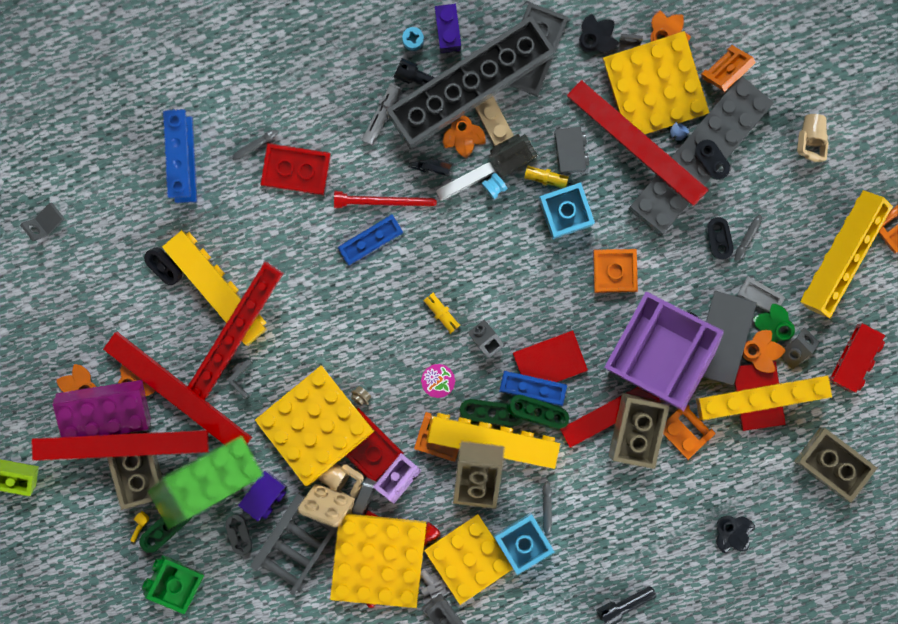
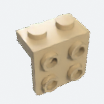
[298,484,355,527]

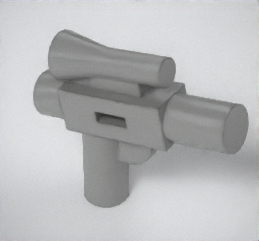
[420,568,451,599]

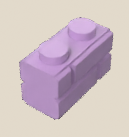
[374,453,422,504]

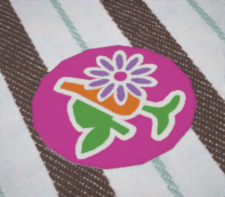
[421,364,455,398]

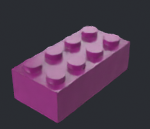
[52,380,151,437]

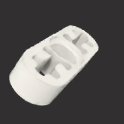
[436,162,495,201]

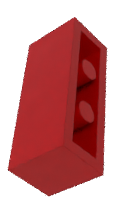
[829,323,885,393]

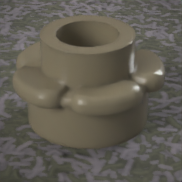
[351,386,371,406]

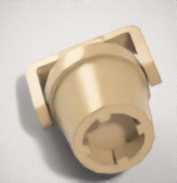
[797,114,828,162]
[317,463,364,498]

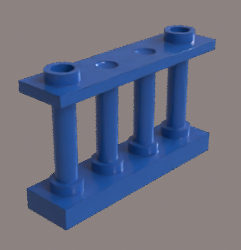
[163,109,197,204]

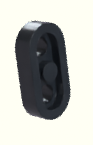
[695,140,730,180]
[706,217,734,260]
[144,247,182,285]

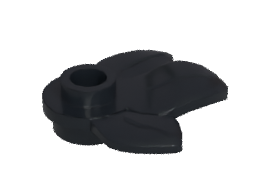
[579,14,619,53]
[716,515,755,553]

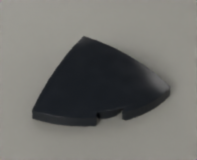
[408,159,454,177]

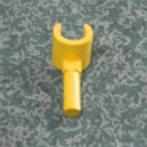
[130,511,149,542]

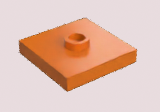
[593,249,638,293]

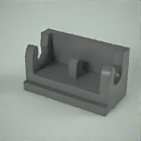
[422,593,464,624]

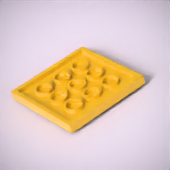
[602,31,709,134]
[255,365,374,487]
[330,514,426,608]

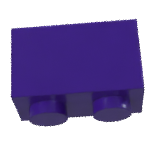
[435,3,461,54]
[238,470,287,521]

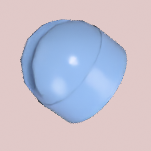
[670,122,689,141]

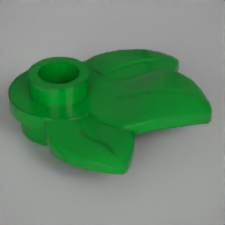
[753,304,795,343]

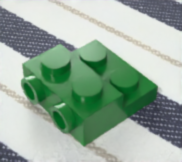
[142,555,204,615]

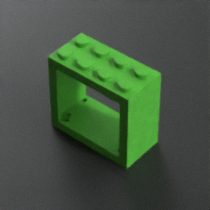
[147,436,263,529]

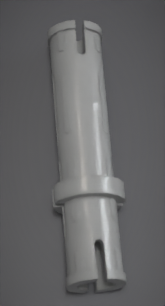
[361,83,402,146]

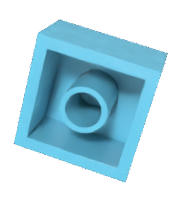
[539,182,595,240]
[494,513,554,575]

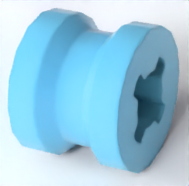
[402,27,424,51]
[481,172,508,200]

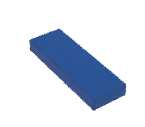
[338,214,404,266]
[499,371,567,406]

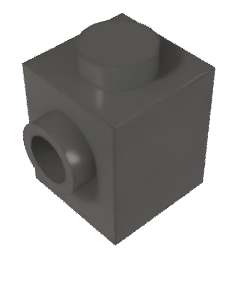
[467,320,505,359]

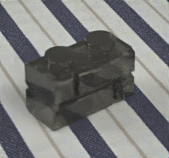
[488,134,538,179]

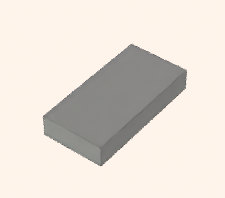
[737,276,785,313]

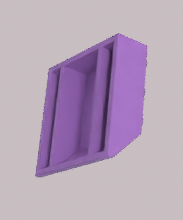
[604,291,724,411]

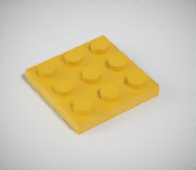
[424,514,513,605]

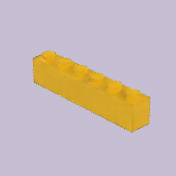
[800,190,893,318]
[162,230,267,346]
[695,376,832,420]
[426,413,560,469]

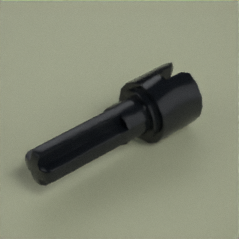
[394,58,435,86]
[596,587,656,624]

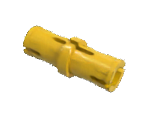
[524,165,569,189]
[423,292,461,334]

